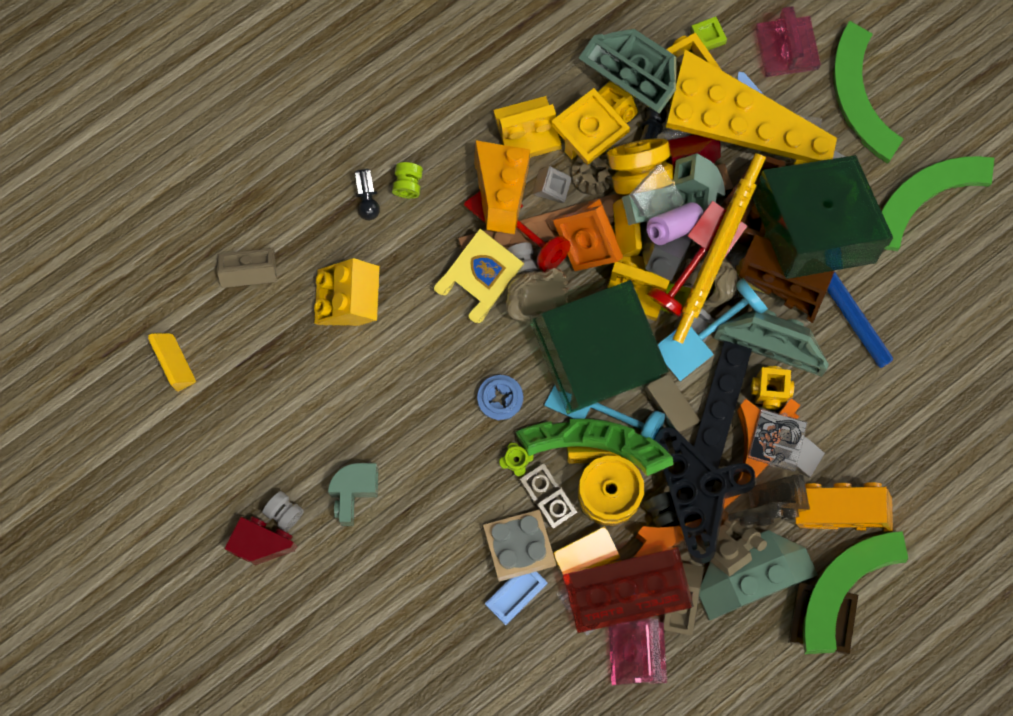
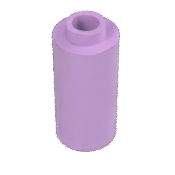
[647,202,704,245]

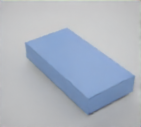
[485,571,548,626]

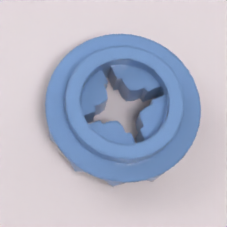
[477,375,523,421]

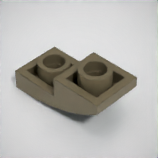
[519,463,577,529]

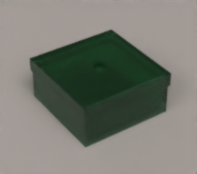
[753,155,893,279]
[530,280,669,415]

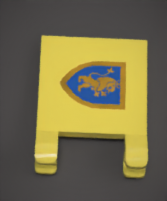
[434,229,525,323]

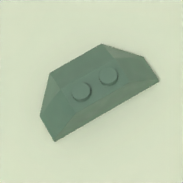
[579,29,676,113]
[714,310,829,377]
[699,530,818,621]

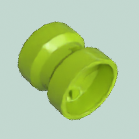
[392,162,423,199]

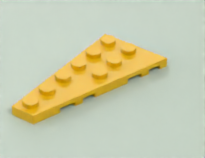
[666,49,837,167]

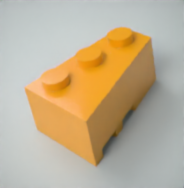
[474,140,531,235]
[796,482,893,532]

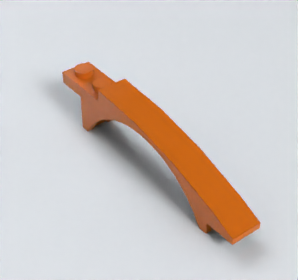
[633,398,801,559]

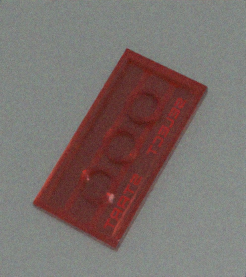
[563,547,694,633]

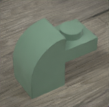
[673,153,725,211]
[328,463,379,526]

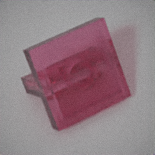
[755,6,821,77]
[609,619,667,685]

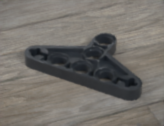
[655,428,756,564]

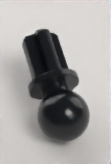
[640,107,667,140]
[354,169,380,221]

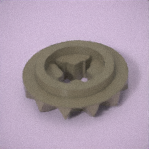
[572,154,616,195]

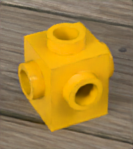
[751,366,794,409]

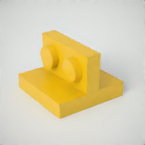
[551,88,630,165]
[493,96,562,157]
[603,255,670,321]

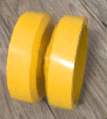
[607,138,674,194]
[578,456,644,526]

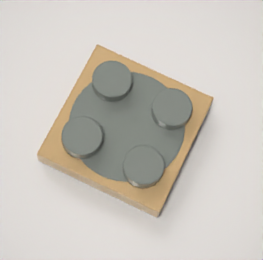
[483,509,556,582]

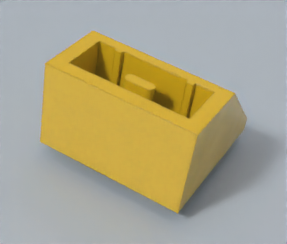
[314,258,380,326]

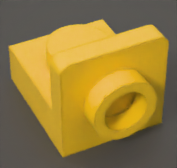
[598,81,638,123]

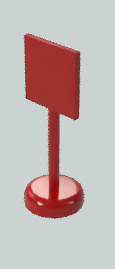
[464,191,571,272]
[647,201,747,318]

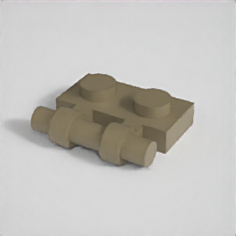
[695,511,767,577]

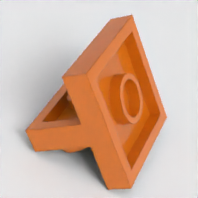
[553,199,623,271]

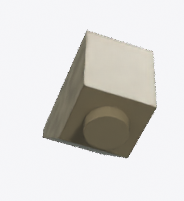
[663,562,704,635]

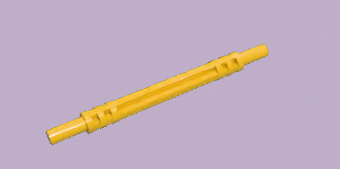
[673,153,766,344]

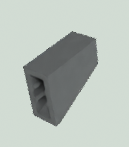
[640,221,693,281]

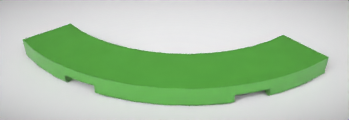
[833,21,903,164]
[870,156,994,251]
[516,419,673,476]
[803,531,908,654]

